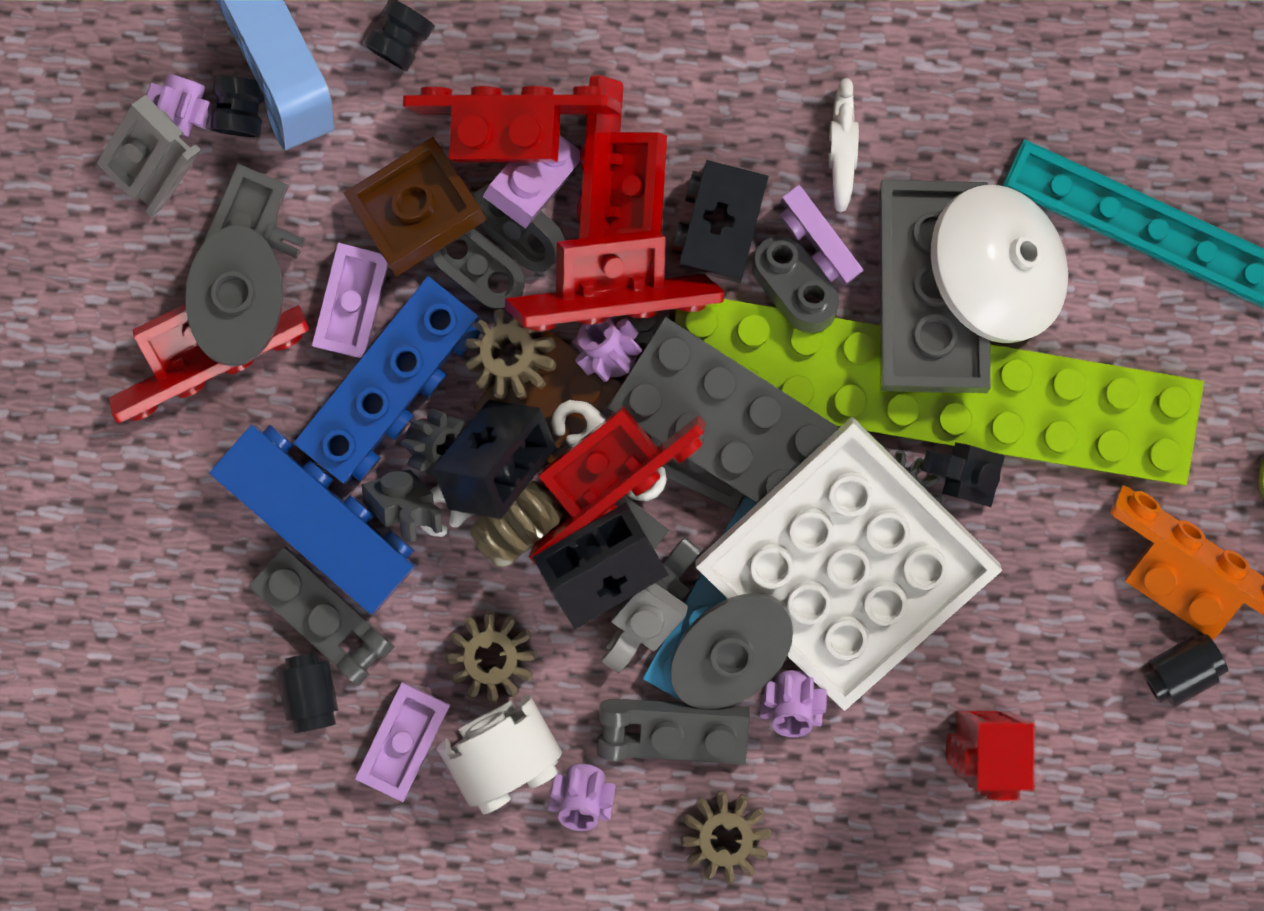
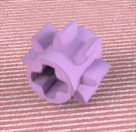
[146,74,213,138]
[572,316,642,382]
[760,670,827,737]
[548,764,616,831]

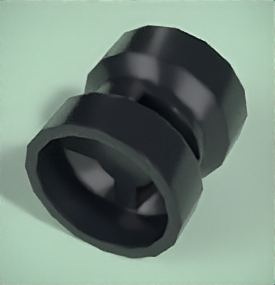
[362,0,435,72]
[208,75,265,138]

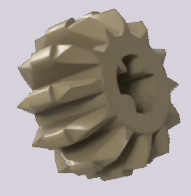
[465,309,556,400]
[470,481,563,567]
[446,611,537,703]
[680,791,771,884]

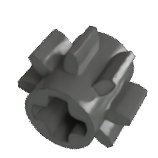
[401,408,465,477]

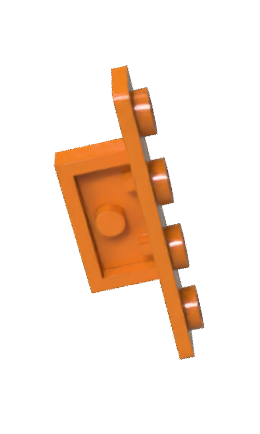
[1110,485,1264,640]

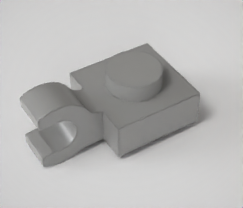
[601,583,688,673]

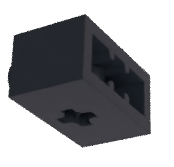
[672,160,769,283]
[432,399,556,519]
[532,502,669,629]

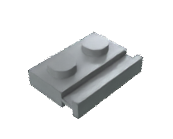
[96,95,201,217]

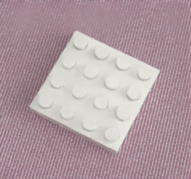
[695,417,1002,711]

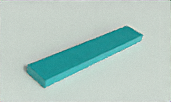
[1002,139,1264,309]

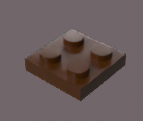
[343,137,487,277]
[474,330,622,463]

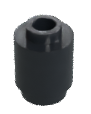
[1144,634,1228,707]
[276,652,339,733]

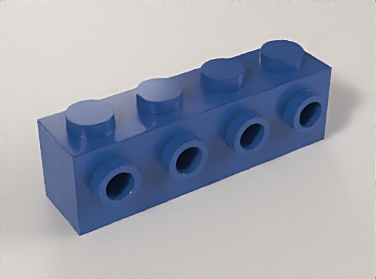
[294,276,481,484]
[209,424,417,615]

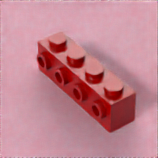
[946,711,1035,801]

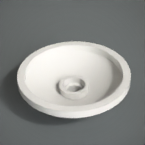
[931,185,1068,343]

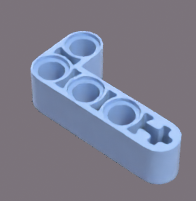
[215,0,334,151]

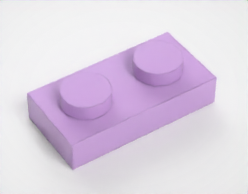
[483,135,581,229]
[779,184,864,287]
[312,243,389,359]
[355,682,451,802]

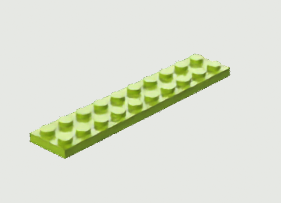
[674,299,1204,486]

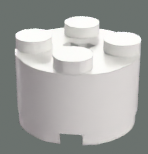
[437,695,562,815]

